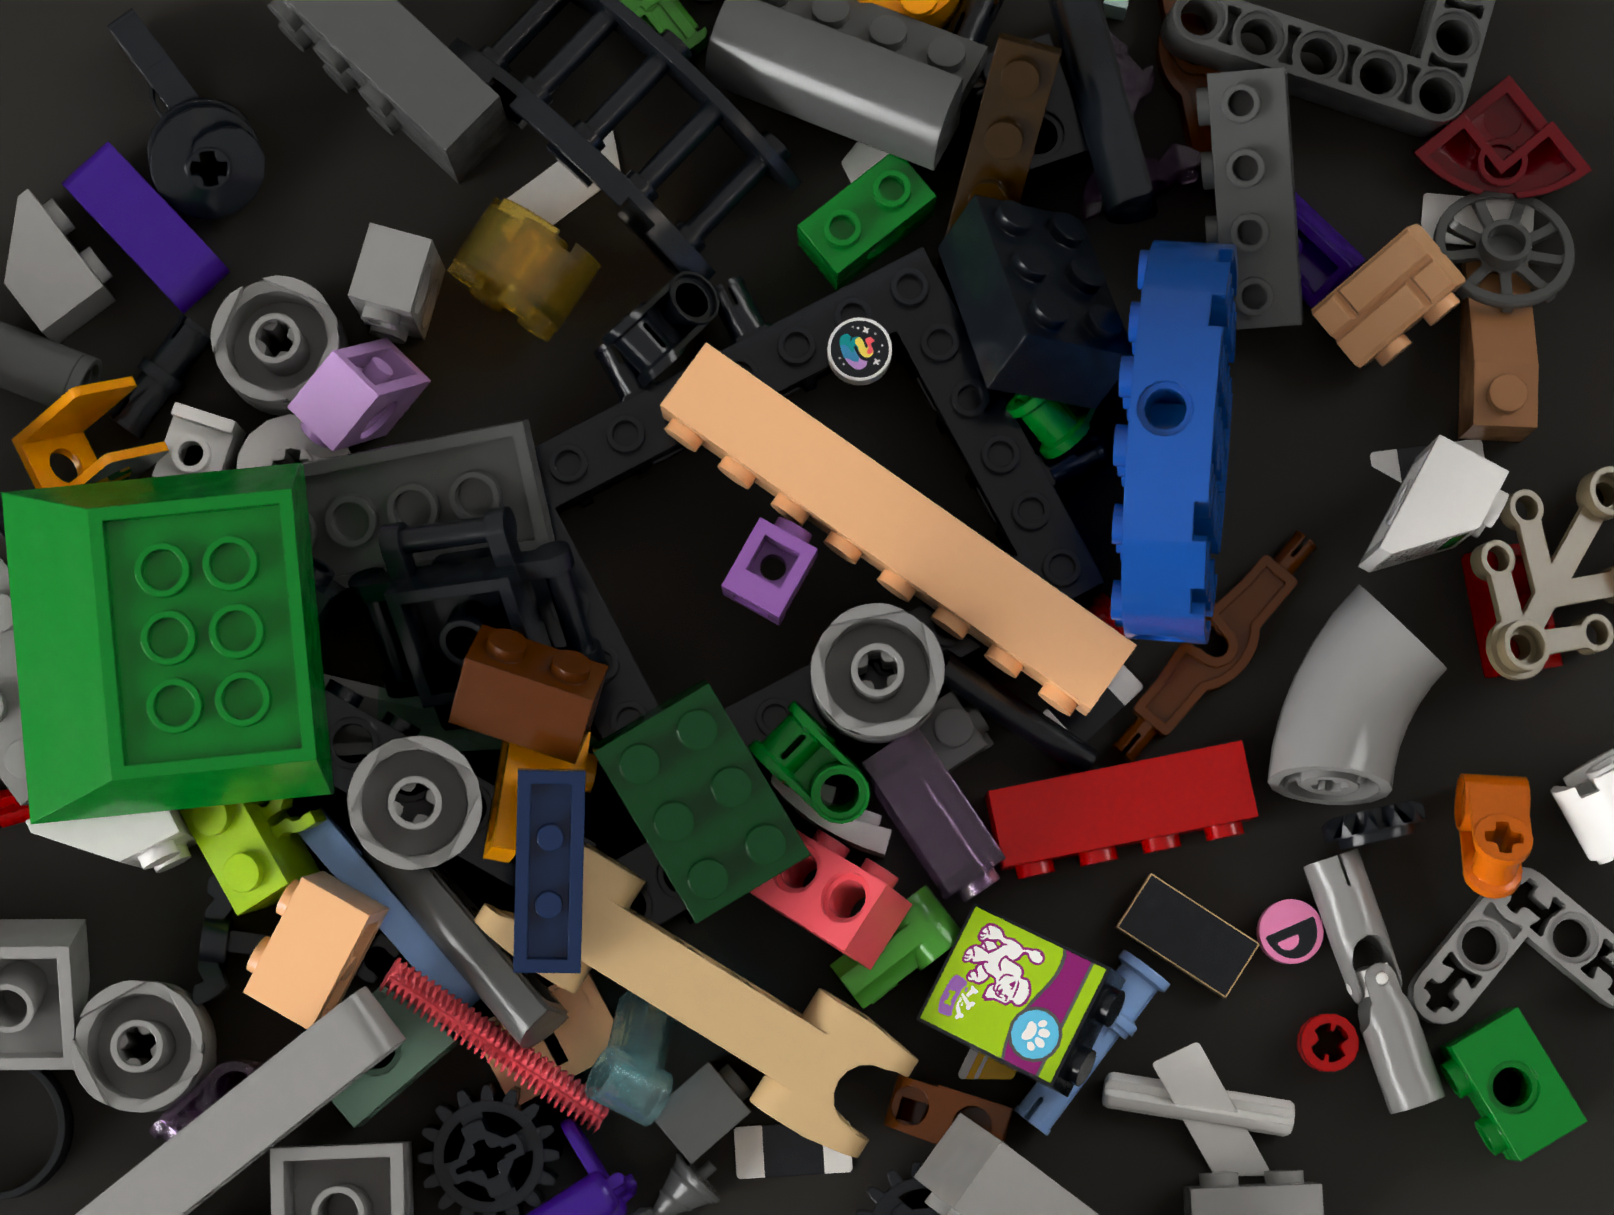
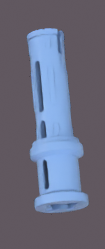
[1014,950,1170,1136]

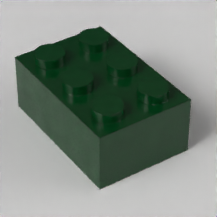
[591,679,811,924]

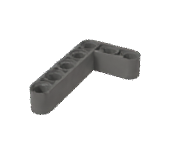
[1160,0,1496,137]

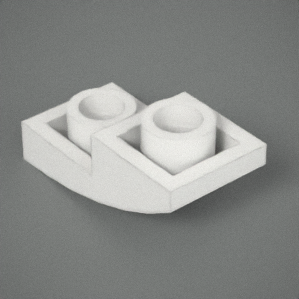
[770,774,892,858]

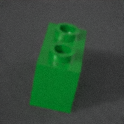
[797,154,936,291]
[1439,1007,1587,1162]

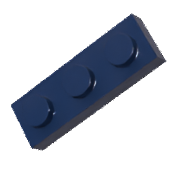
[513,768,586,973]

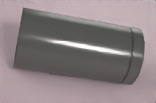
[0,320,102,407]

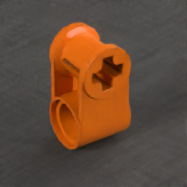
[1454,773,1534,899]

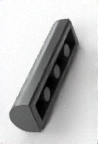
[362,848,569,1048]

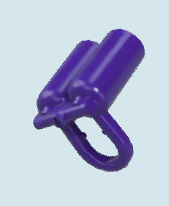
[526,1119,638,1215]

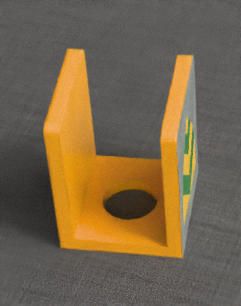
[12,376,169,489]

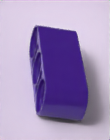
[61,141,230,314]

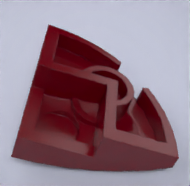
[1413,75,1592,199]

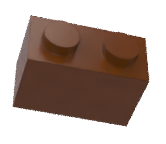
[448,624,609,764]

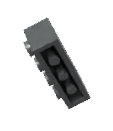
[1196,67,1304,330]

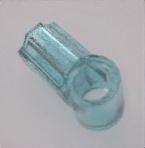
[585,990,675,1127]

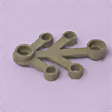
[1470,466,1614,681]

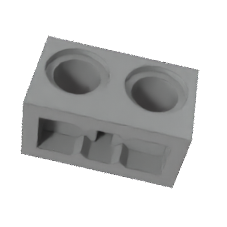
[348,222,446,344]

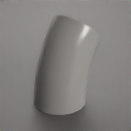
[1267,584,1447,805]

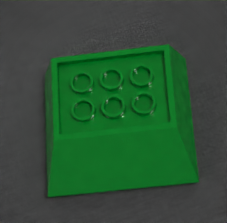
[1,463,334,824]

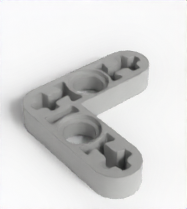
[1407,867,1614,1024]

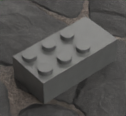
[267,0,511,184]

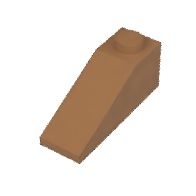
[1458,262,1539,442]

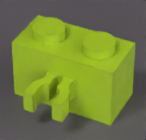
[179,798,327,916]

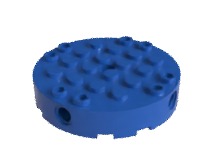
[1111,240,1238,644]

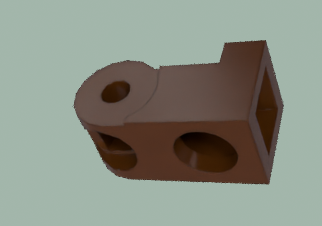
[883,1074,1014,1144]

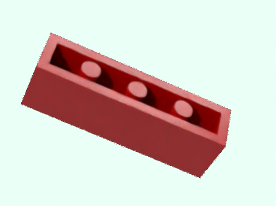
[985,740,1259,879]

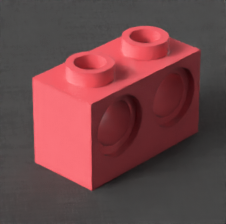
[749,829,913,971]

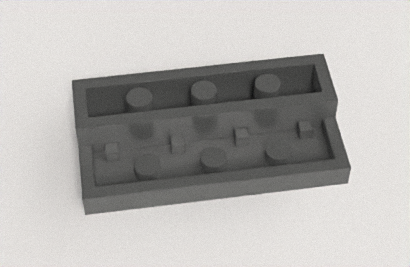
[705,0,988,171]

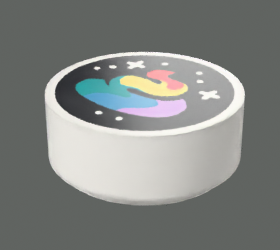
[827,317,892,385]

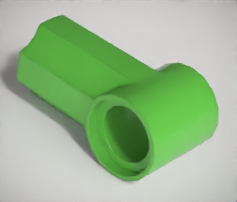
[830,885,961,1009]

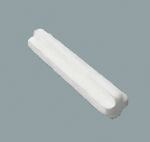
[1102,1072,1295,1137]

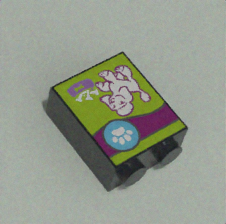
[916,903,1126,1097]

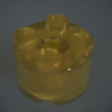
[448,197,601,342]

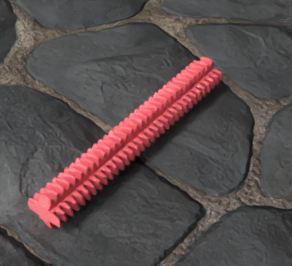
[379,957,612,1133]

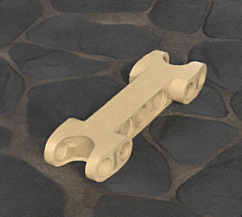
[474,842,919,1158]

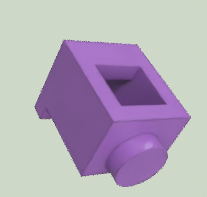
[721,517,818,626]

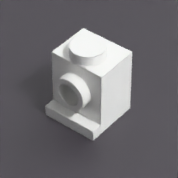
[152,402,246,477]

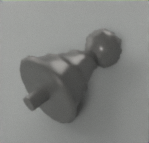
[631,1152,721,1215]

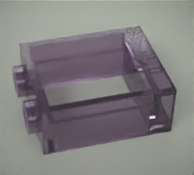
[861,727,1006,903]

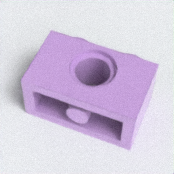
[287,338,431,452]

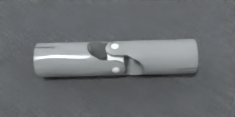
[1303,848,1446,1114]

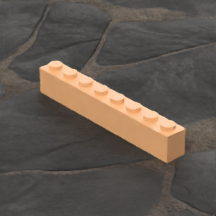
[660,342,1137,716]

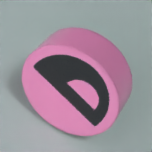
[1256,899,1324,964]

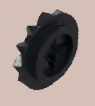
[1321,800,1427,850]

